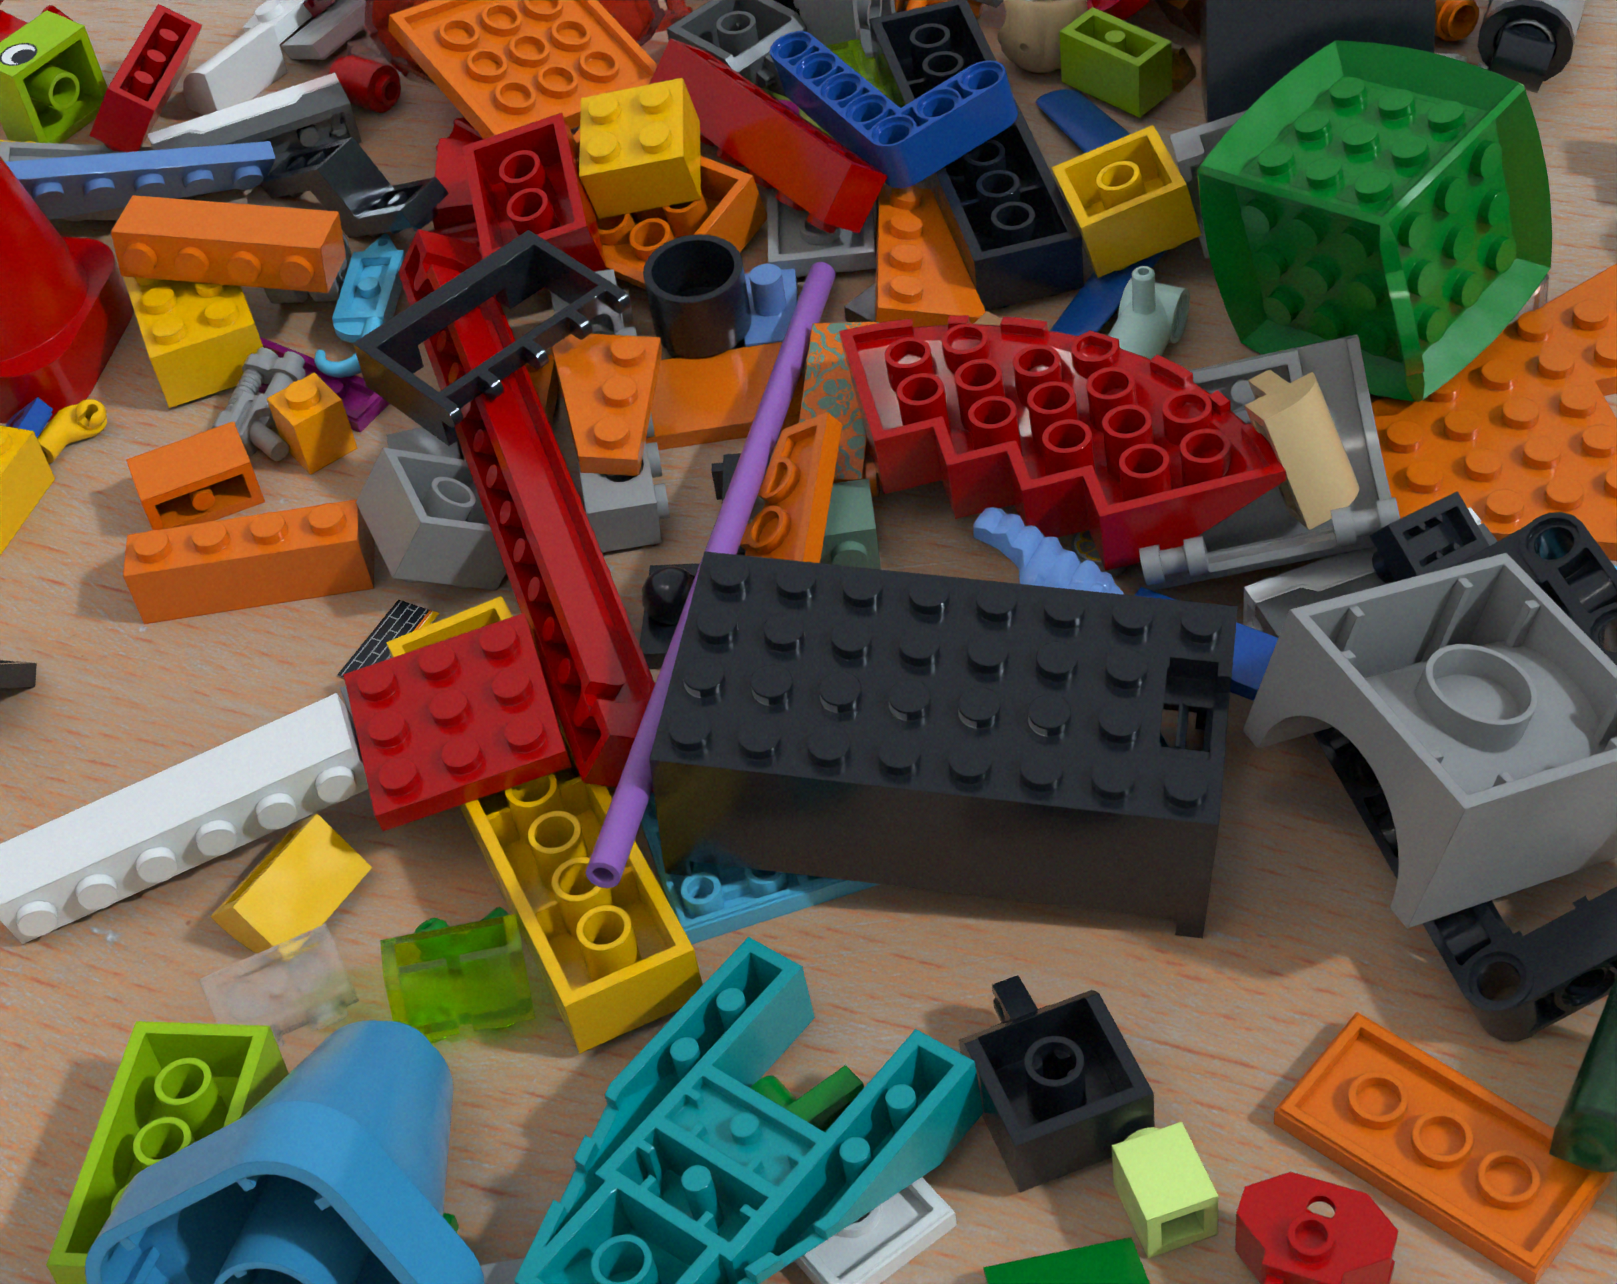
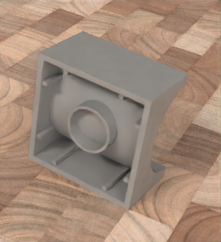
[1243,553,1617,929]

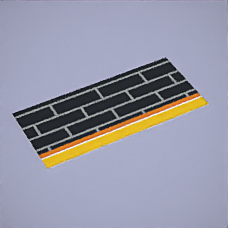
[337,599,440,678]

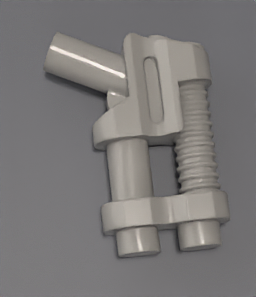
[212,347,306,461]

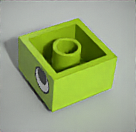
[0,10,108,144]

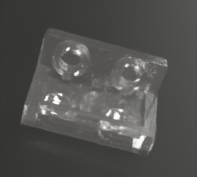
[199,924,359,1047]

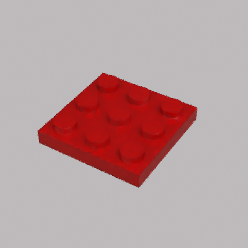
[343,613,572,832]

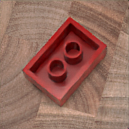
[462,113,607,291]

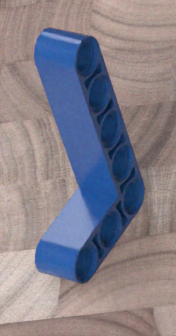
[770,31,1018,188]

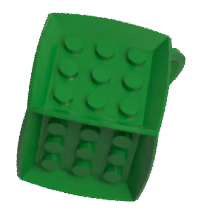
[1197,41,1552,402]

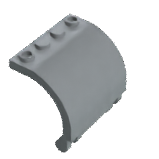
[1139,335,1400,591]

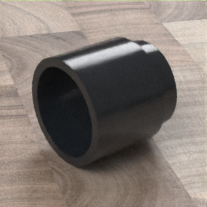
[643,234,752,358]

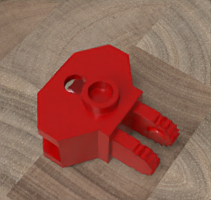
[1235,1172,1399,1284]

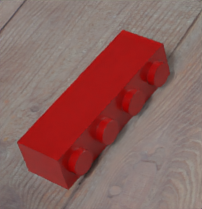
[89,4,203,152]

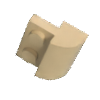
[1244,369,1359,530]

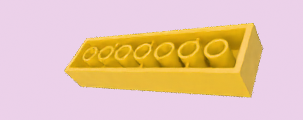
[386,596,703,1054]

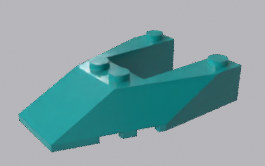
[514,937,984,1284]

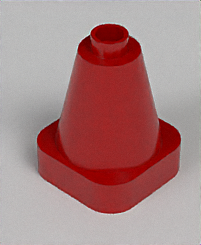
[0,156,134,424]

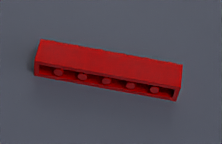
[649,38,888,234]

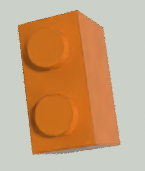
[126,421,265,530]

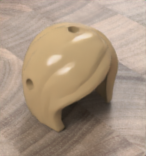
[997,0,1088,73]

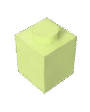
[1112,1122,1218,1258]

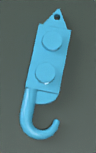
[314,233,405,378]

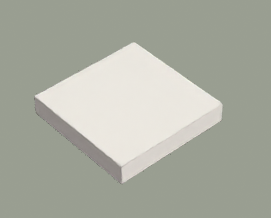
[795,1177,957,1284]

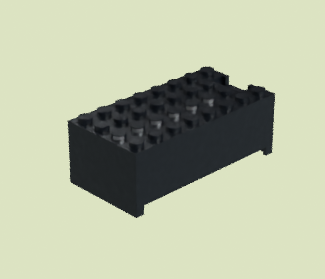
[649,551,1238,938]

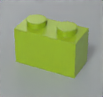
[1059,7,1172,118]

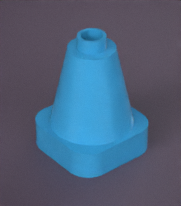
[85,1020,485,1284]

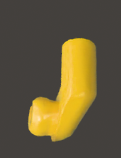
[37,399,107,464]

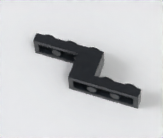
[260,137,449,238]

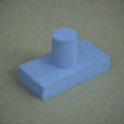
[745,264,798,347]

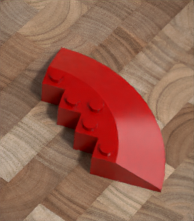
[839,315,1286,571]

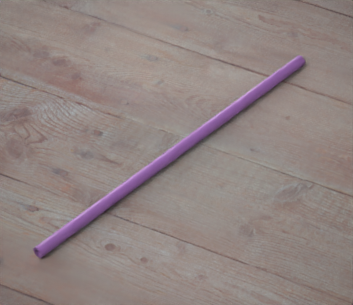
[586,262,835,888]

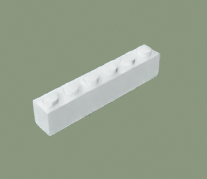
[0,693,369,944]

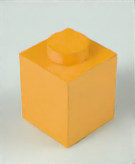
[266,372,358,475]

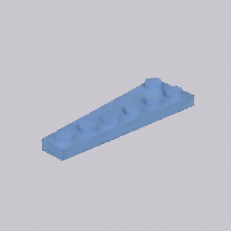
[5,141,276,220]

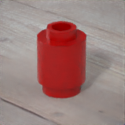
[328,55,401,113]

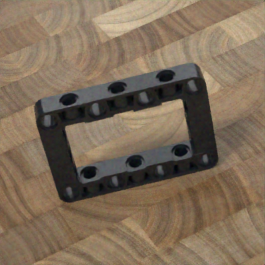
[1313,512,1617,1042]

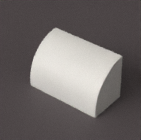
[183,23,288,115]

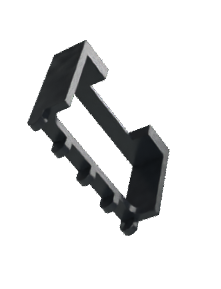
[353,230,631,446]

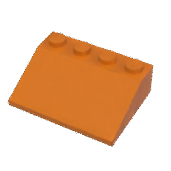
[573,128,767,290]

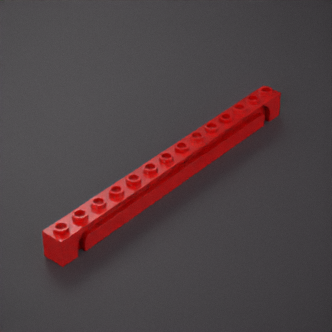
[398,229,655,793]

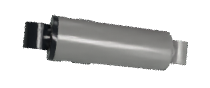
[1477,0,1586,93]

